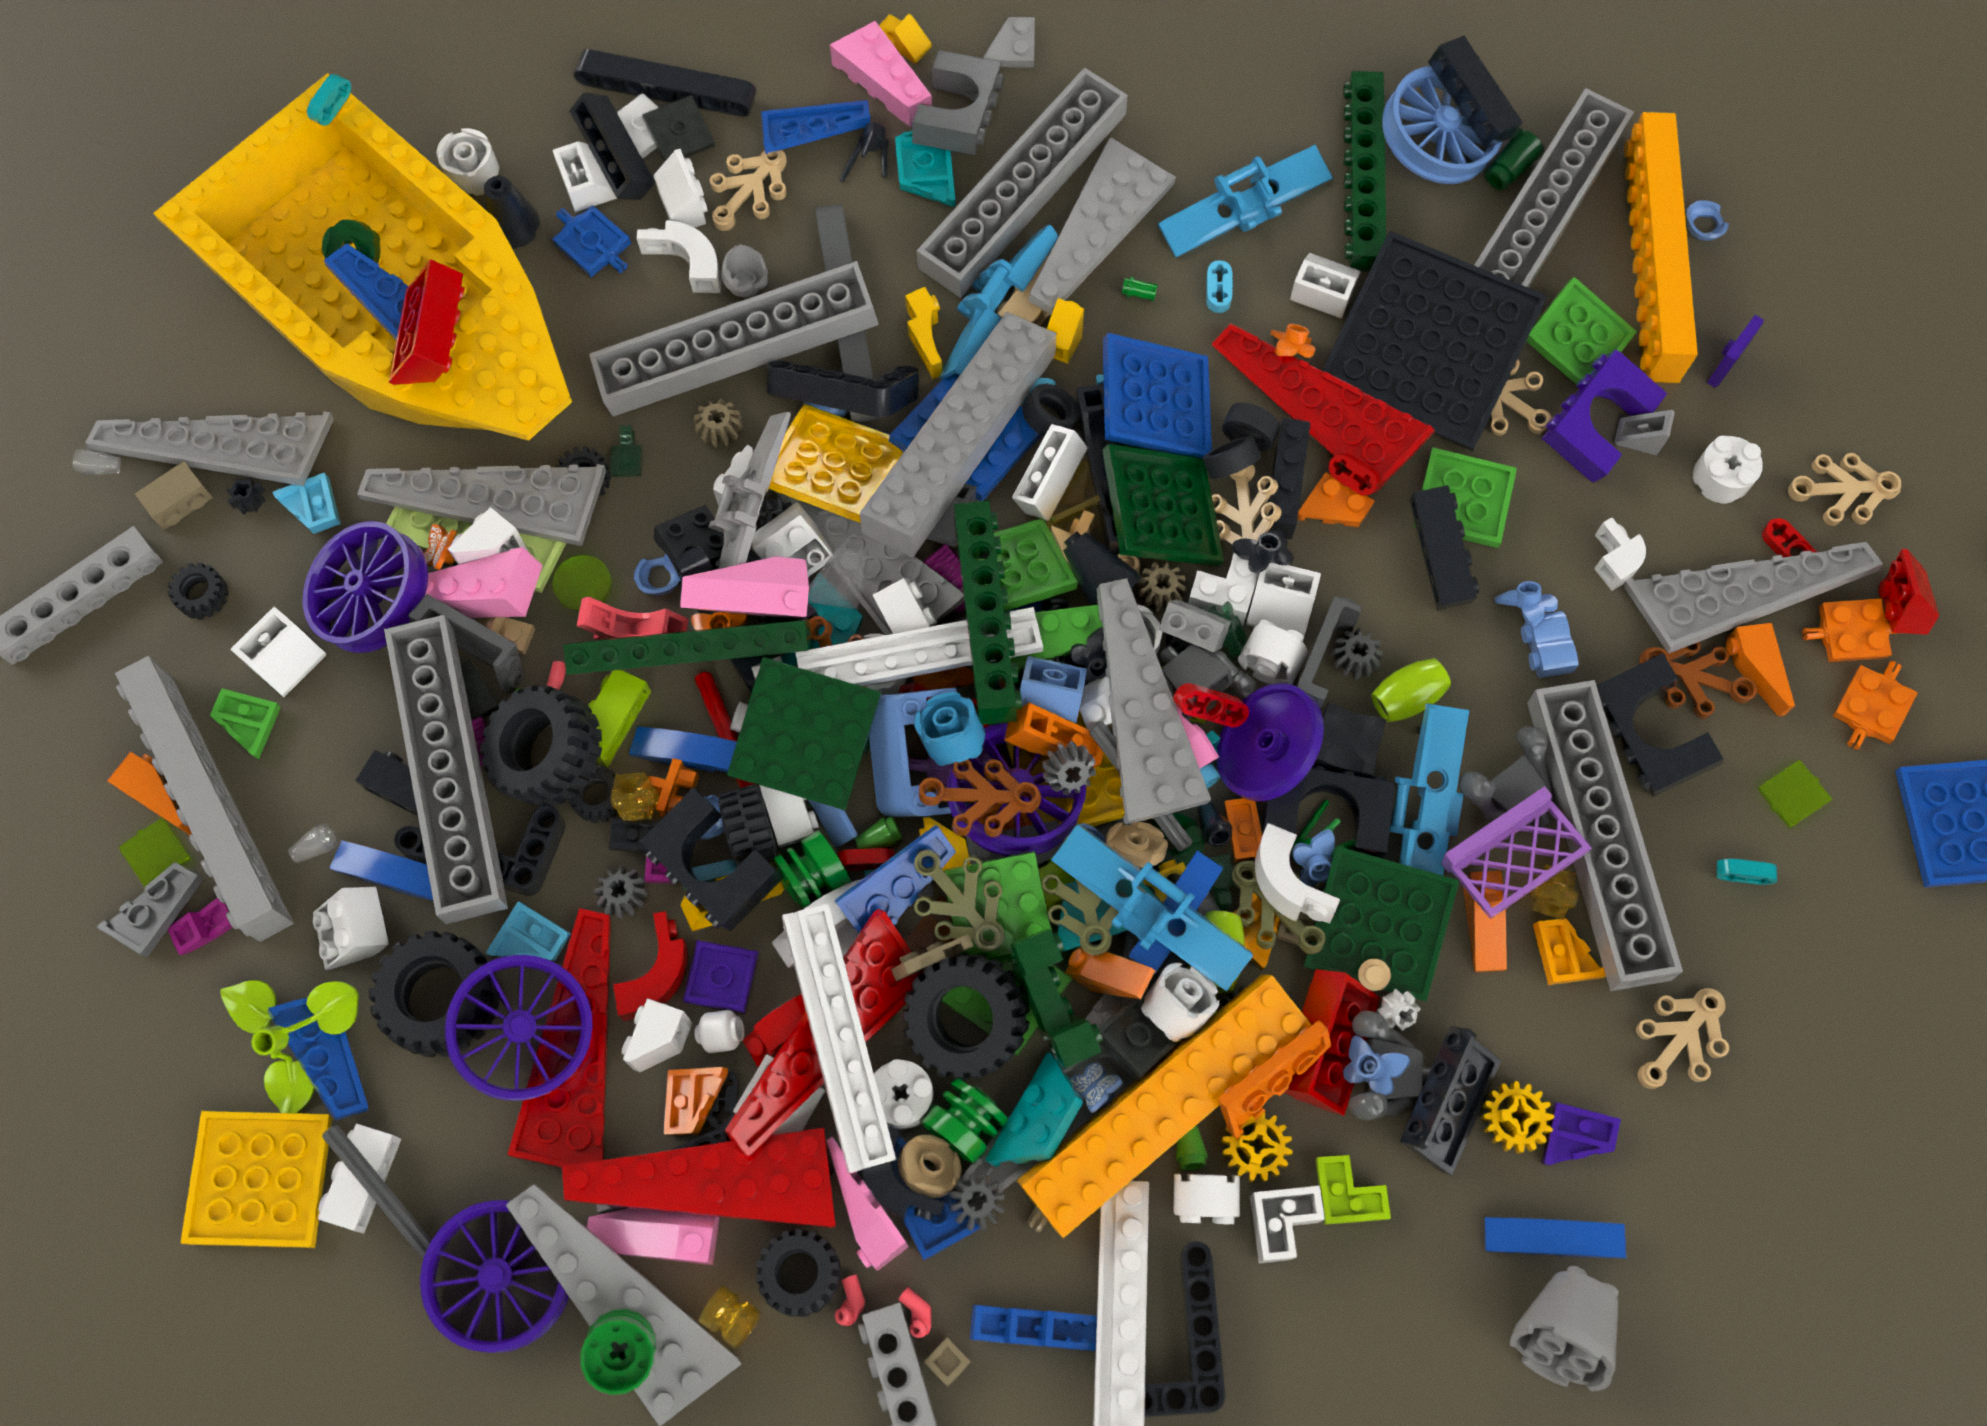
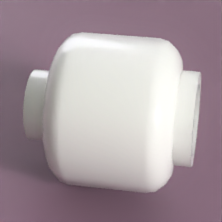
[695,1010,744,1053]

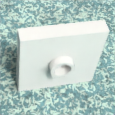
[617,93,659,159]

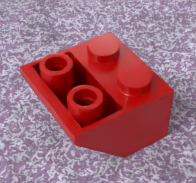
[1878,549,1940,635]

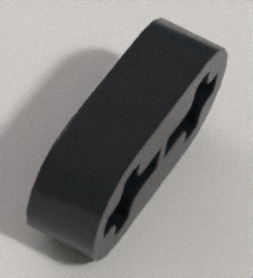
[707,1069,739,1130]

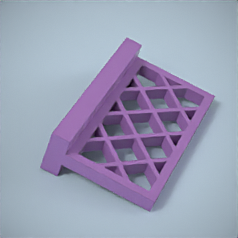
[1441,786,1592,919]

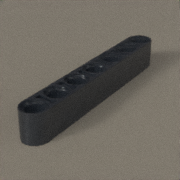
[574,49,757,117]

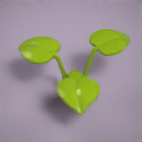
[220,980,359,1113]

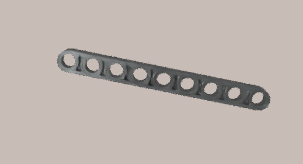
[815,204,880,423]

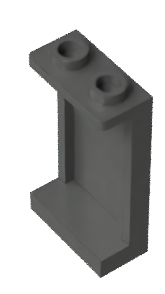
[408,594,524,694]
[1297,596,1362,709]

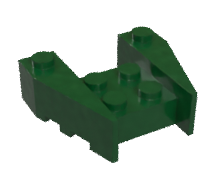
[1010,928,1103,1068]

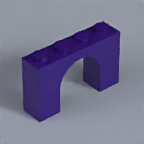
[1541,349,1668,483]

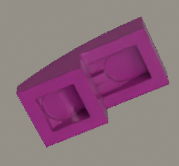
[167,897,233,955]

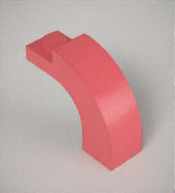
[577,597,689,640]

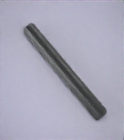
[1089,722,1193,852]
[322,1125,432,1258]

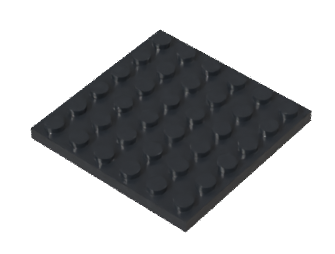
[1322,230,1547,451]

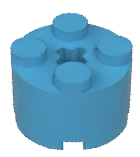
[915,692,985,766]

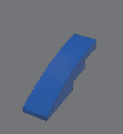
[629,726,737,773]
[329,841,433,901]
[1129,851,1223,974]
[1485,1217,1627,1259]
[970,1305,1097,1351]

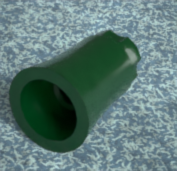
[1484,128,1544,191]

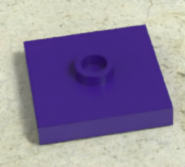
[1707,315,1764,388]
[683,940,759,1014]

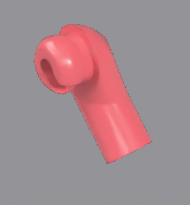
[540,661,566,690]
[835,1275,865,1326]
[898,1287,932,1338]

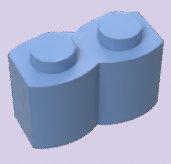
[1521,611,1579,678]

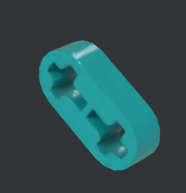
[307,74,351,126]
[1716,859,1777,885]

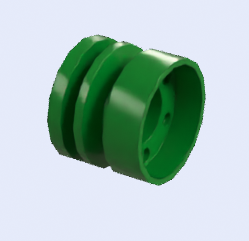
[773,830,851,909]
[921,1079,1008,1165]
[580,1308,656,1395]

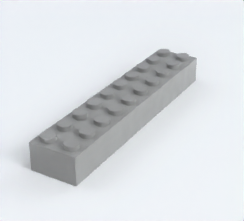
[916,67,1128,298]
[1474,88,1634,288]
[589,261,879,417]
[860,312,1056,557]
[384,615,508,924]
[115,655,294,942]
[1527,680,1683,991]

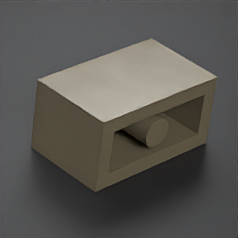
[134,461,213,530]

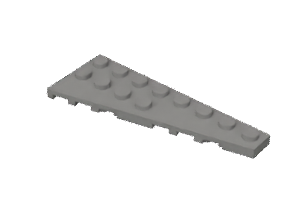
[1029,138,1176,315]
[1624,542,1883,654]
[506,1184,742,1426]

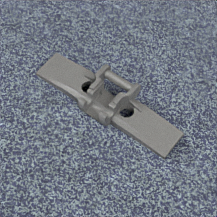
[708,412,791,569]

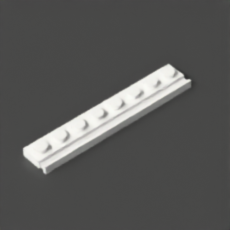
[795,607,1043,686]
[782,903,896,1173]
[1093,1181,1149,1426]

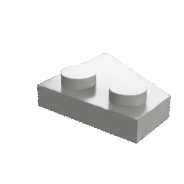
[983,17,1035,68]

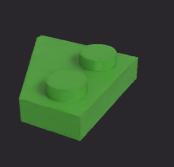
[210,688,281,759]

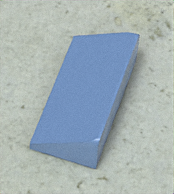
[809,800,858,847]

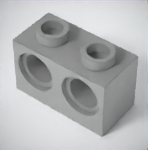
[1158,599,1232,652]

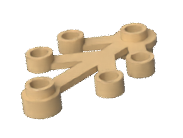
[710,150,787,231]
[1490,359,1552,436]
[1788,453,1901,526]
[1212,465,1281,544]
[1636,988,1729,1089]

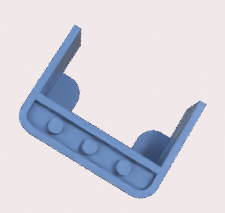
[869,687,969,817]

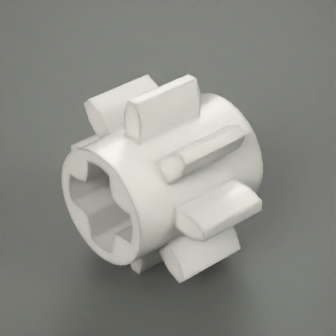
[1378,989,1421,1031]

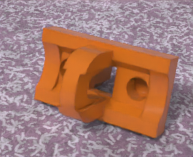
[644,758,699,818]

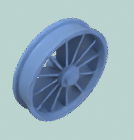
[1382,66,1502,184]

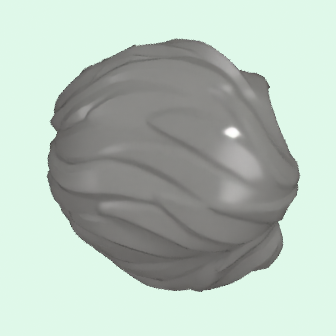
[721,244,768,298]

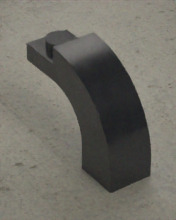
[862,1126,945,1221]

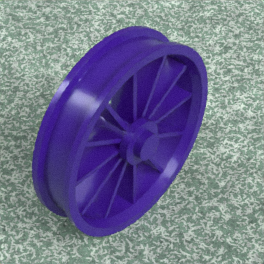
[303,521,428,653]
[947,723,1086,856]
[445,955,592,1101]
[420,1200,569,1353]

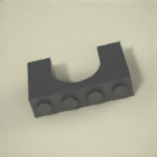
[912,50,1004,155]

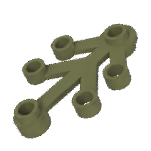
[1042,834,1128,955]
[914,849,1005,951]
[1232,861,1325,954]

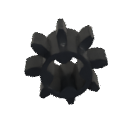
[227,477,266,515]
[759,495,792,527]

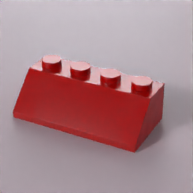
[388,259,465,385]
[1285,969,1381,1116]

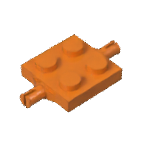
[1802,599,1904,662]
[1832,661,1918,750]

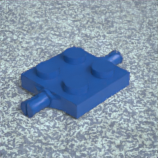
[552,205,631,277]

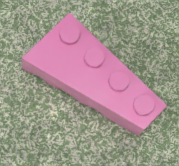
[830,21,932,127]
[425,547,543,618]

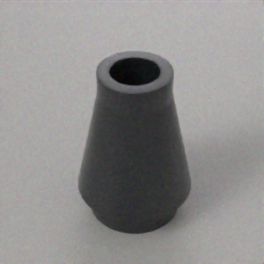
[1198,802,1232,847]

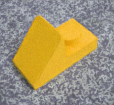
[879,14,932,64]

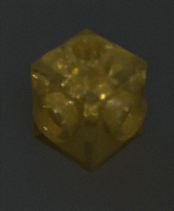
[611,772,659,821]
[1529,864,1579,920]

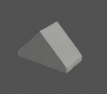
[1614,410,1675,456]

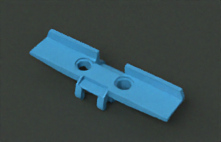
[1157,145,1333,258]
[939,224,1058,380]
[1389,703,1469,875]
[1052,824,1254,991]

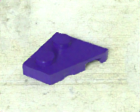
[1541,1102,1621,1165]

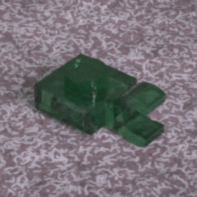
[611,425,642,477]
[1208,601,1248,657]
[1208,854,1235,910]

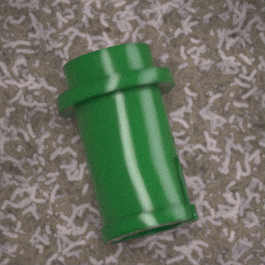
[1121,276,1158,301]

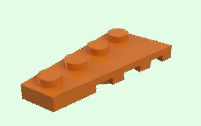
[1218,1021,1331,1140]

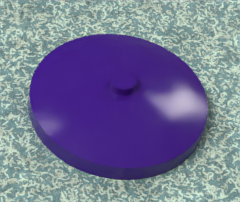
[1217,683,1324,801]

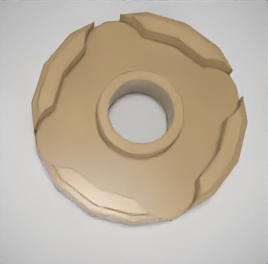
[1105,821,1168,867]
[897,1134,962,1198]

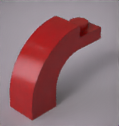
[613,911,688,1021]
[742,994,806,1067]

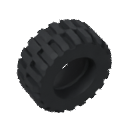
[481,685,602,807]
[369,931,500,1058]
[902,953,1030,1081]

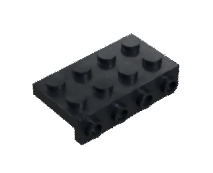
[1400,1026,1501,1176]

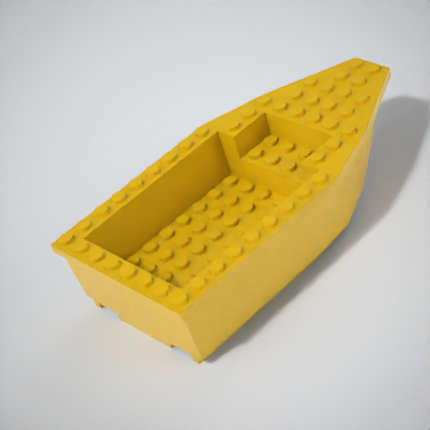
[153,73,572,441]

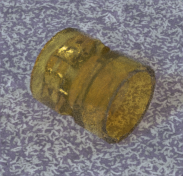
[698,1285,762,1349]

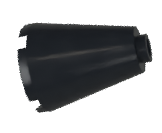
[484,176,540,249]
[1063,531,1142,606]

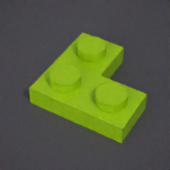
[1315,1155,1391,1225]

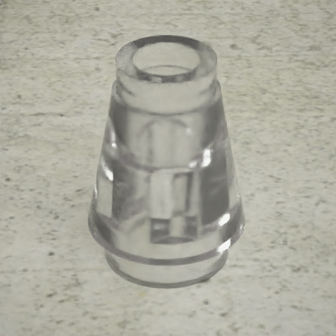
[73,447,121,475]
[288,823,338,864]

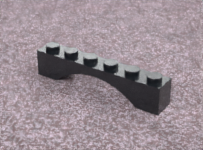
[1076,384,1120,555]

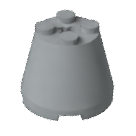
[1510,1266,1619,1391]

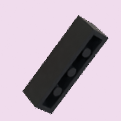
[1428,36,1523,148]
[569,92,655,200]
[1268,418,1310,540]
[1409,485,1479,611]
[355,750,418,816]

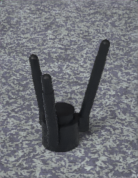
[840,122,889,182]

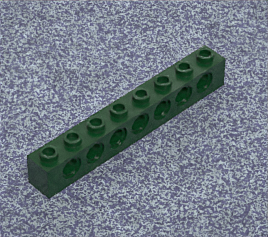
[1343,71,1386,271]
[954,501,1022,725]
[563,619,812,675]

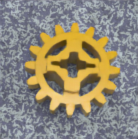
[1481,1081,1554,1154]
[1221,1112,1293,1182]

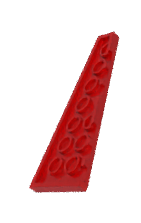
[1211,323,1435,494]
[507,908,611,1168]
[724,909,924,1157]
[562,1128,836,1228]

